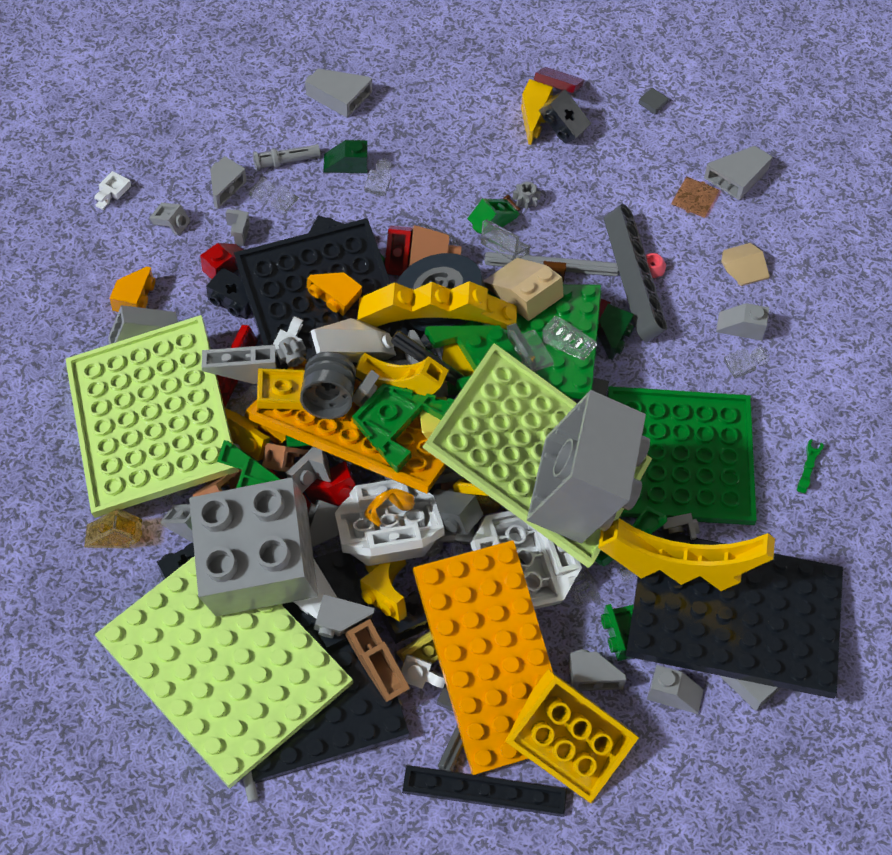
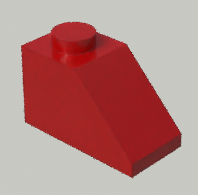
[385,225,412,276]
[200,243,243,279]
[305,461,357,506]

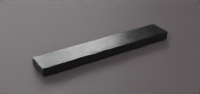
[402,765,567,817]

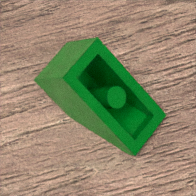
[467,198,520,234]

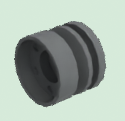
[300,352,356,419]

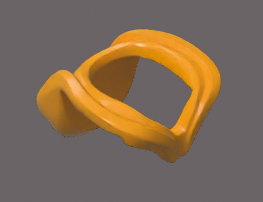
[364,489,415,526]

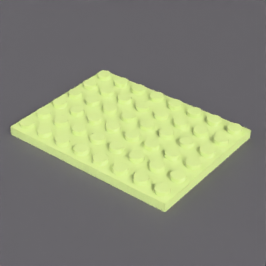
[65,315,239,518]
[422,343,652,568]
[95,556,353,789]

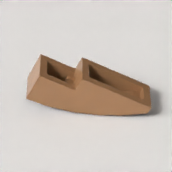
[344,619,410,702]

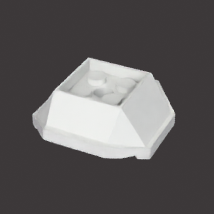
[335,480,445,566]
[470,511,582,609]

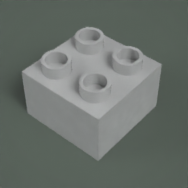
[526,390,650,544]
[189,477,318,616]

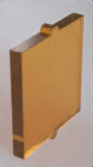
[671,176,719,218]

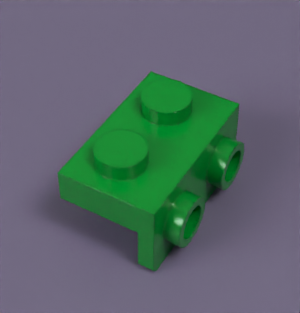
[601,604,633,661]

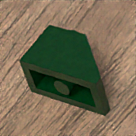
[323,140,368,173]

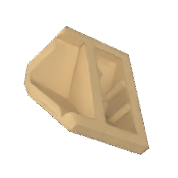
[721,243,770,286]

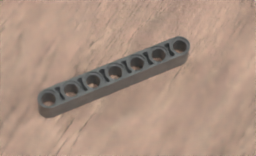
[604,204,667,342]

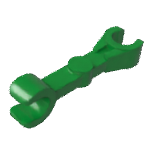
[796,439,824,494]

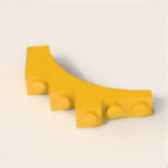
[357,281,517,330]
[598,518,775,591]

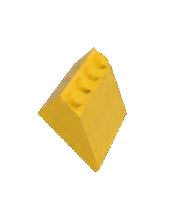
[505,669,639,803]

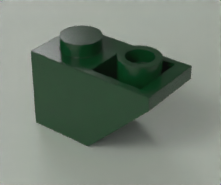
[597,304,635,360]

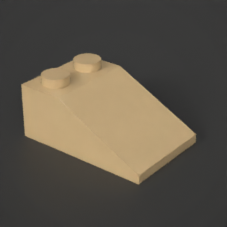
[483,258,564,321]

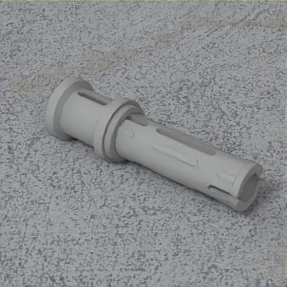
[253,144,321,171]

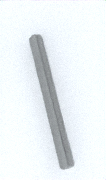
[485,252,619,276]

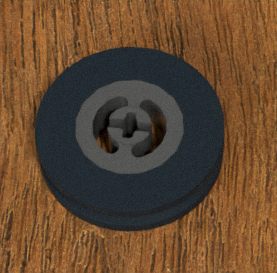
[397,253,485,332]

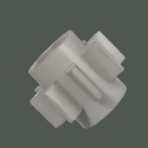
[512,181,541,209]
[276,337,307,367]

